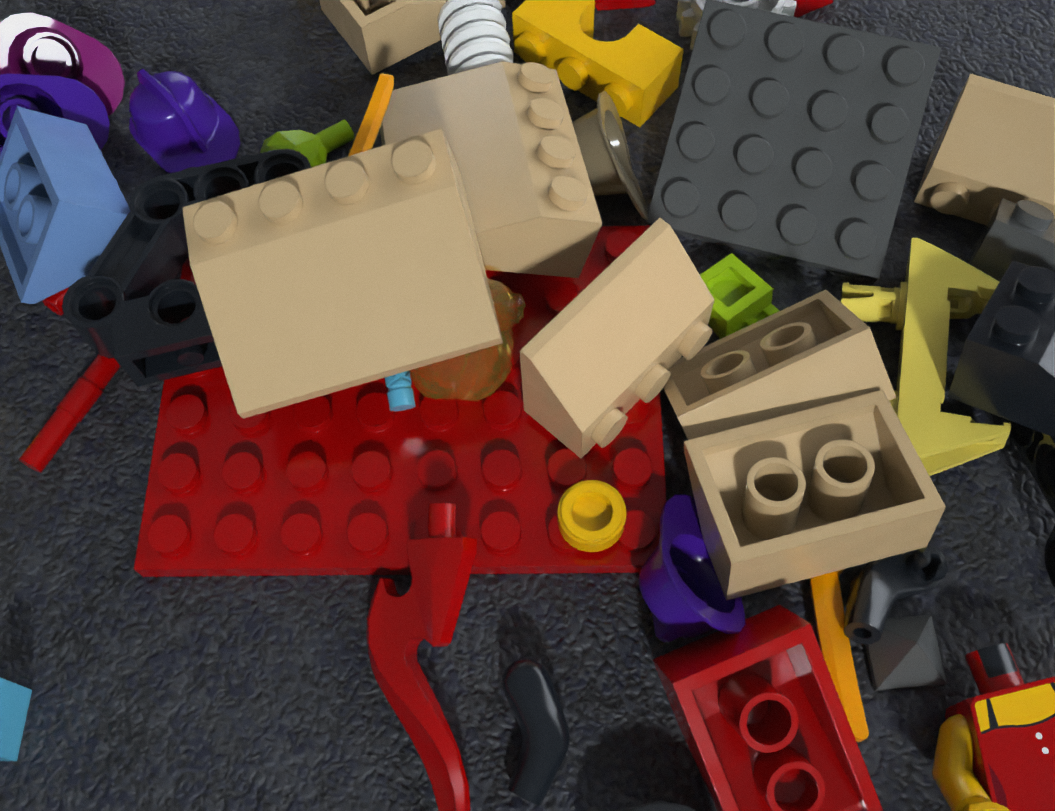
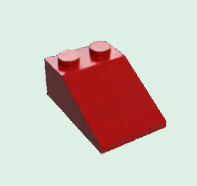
[653,605,883,811]

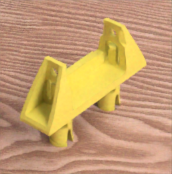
[841,238,1011,476]

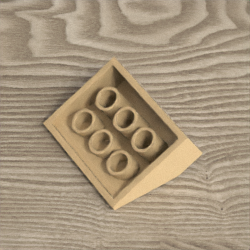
[380,61,602,278]
[182,128,503,419]

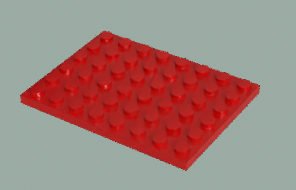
[134,225,667,577]

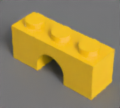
[512,0,684,127]

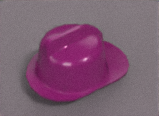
[0,12,125,116]

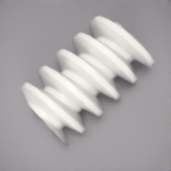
[438,0,513,75]

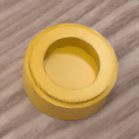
[558,480,626,552]

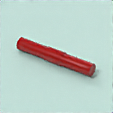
[18,354,121,473]

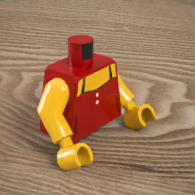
[932,643,1055,811]

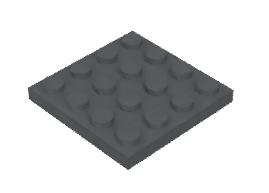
[646,0,941,282]

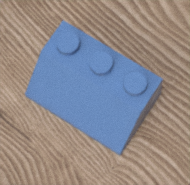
[0,106,130,304]

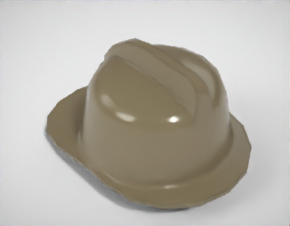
[572,91,649,220]

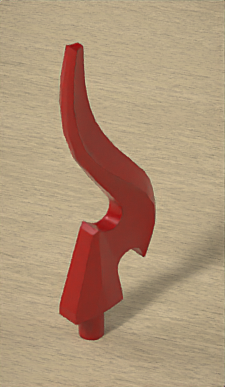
[366,503,477,811]

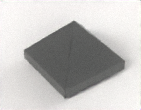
[865,615,947,691]

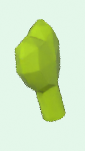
[260,119,355,167]

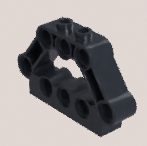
[62,149,312,386]

